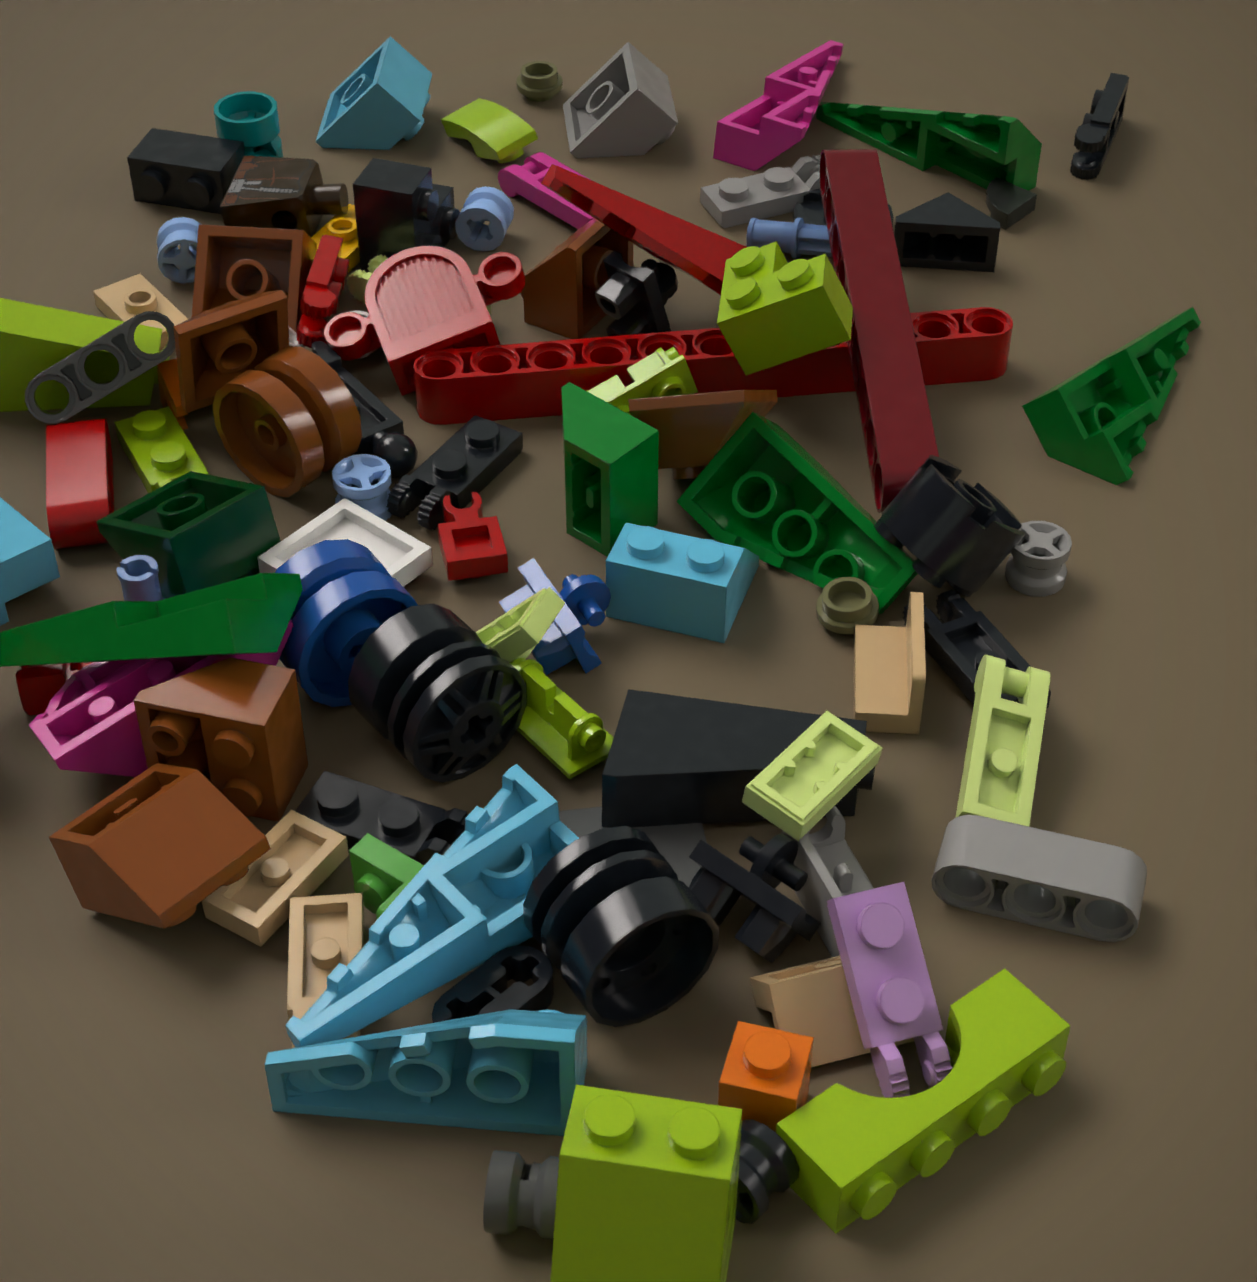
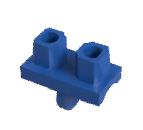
[499,558,611,676]

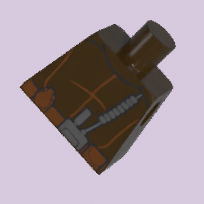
[220,156,349,237]

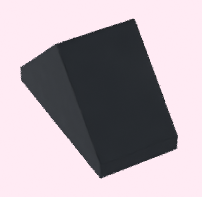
[894,192,1000,272]

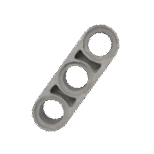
[931,815,1147,942]

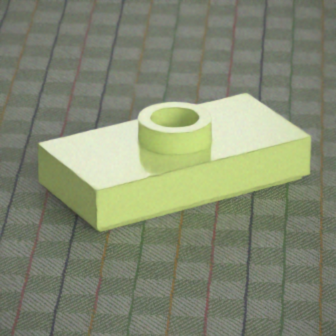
[476,587,565,663]
[742,711,883,841]

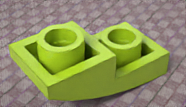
[441,98,538,164]

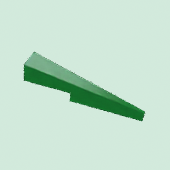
[816,102,1042,191]
[1022,307,1201,485]
[0,573,303,667]

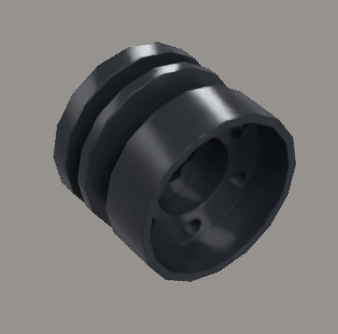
[348,603,527,783]
[523,826,719,1027]

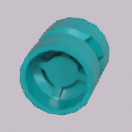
[214,91,283,157]

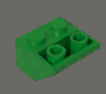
[561,382,659,557]

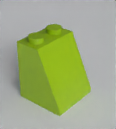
[550,1085,742,1282]

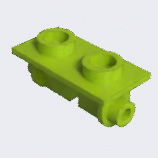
[586,347,698,415]
[510,658,614,779]

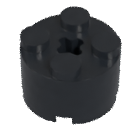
[874,455,1025,597]

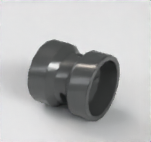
[483,1150,559,1240]

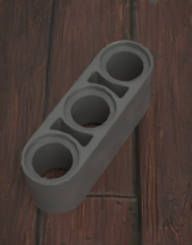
[25,311,176,423]

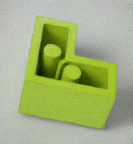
[717,241,853,375]

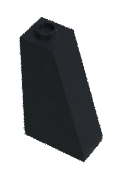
[602,689,875,828]

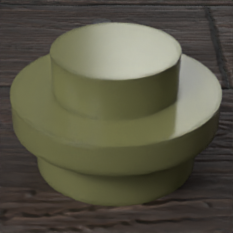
[516,61,563,102]
[816,577,879,634]

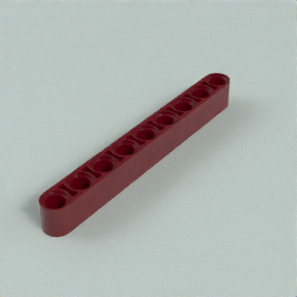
[819,149,939,513]

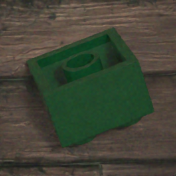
[96,471,281,599]

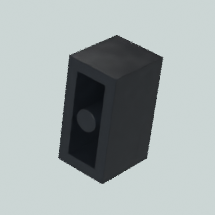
[127,128,245,214]

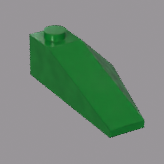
[676,412,918,614]

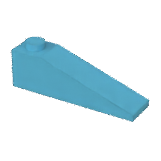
[265,1009,587,1136]

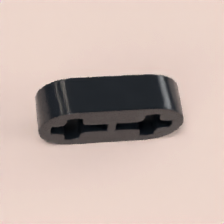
[432,945,554,1023]

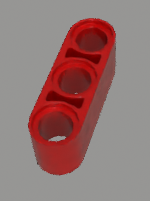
[46,418,115,550]

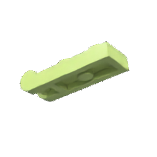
[955,654,1051,827]

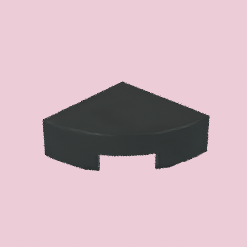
[986,177,1037,229]

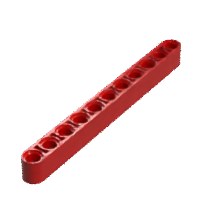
[413,307,1013,425]

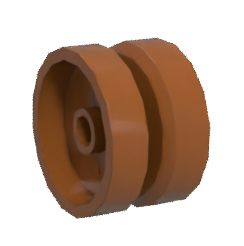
[212,346,362,497]

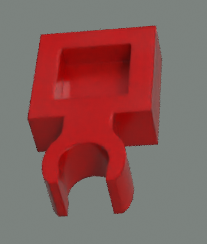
[437,492,508,581]

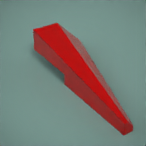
[541,164,746,296]

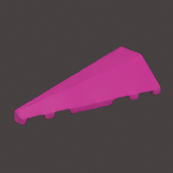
[713,40,844,171]

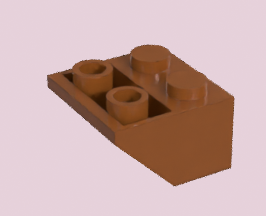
[134,657,308,822]
[49,763,271,929]

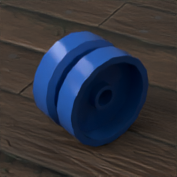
[275,539,418,707]

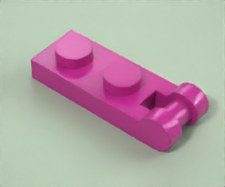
[498,152,594,229]

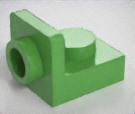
[349,833,424,919]

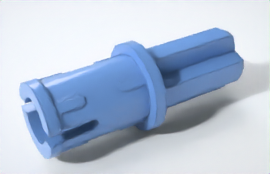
[746,218,832,259]

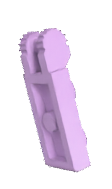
[827,882,953,1098]

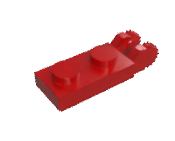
[296,234,350,348]

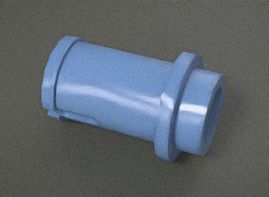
[116,555,165,601]

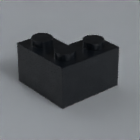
[353,158,460,273]

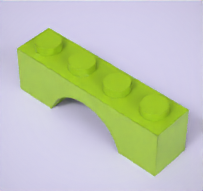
[776,968,1071,1234]

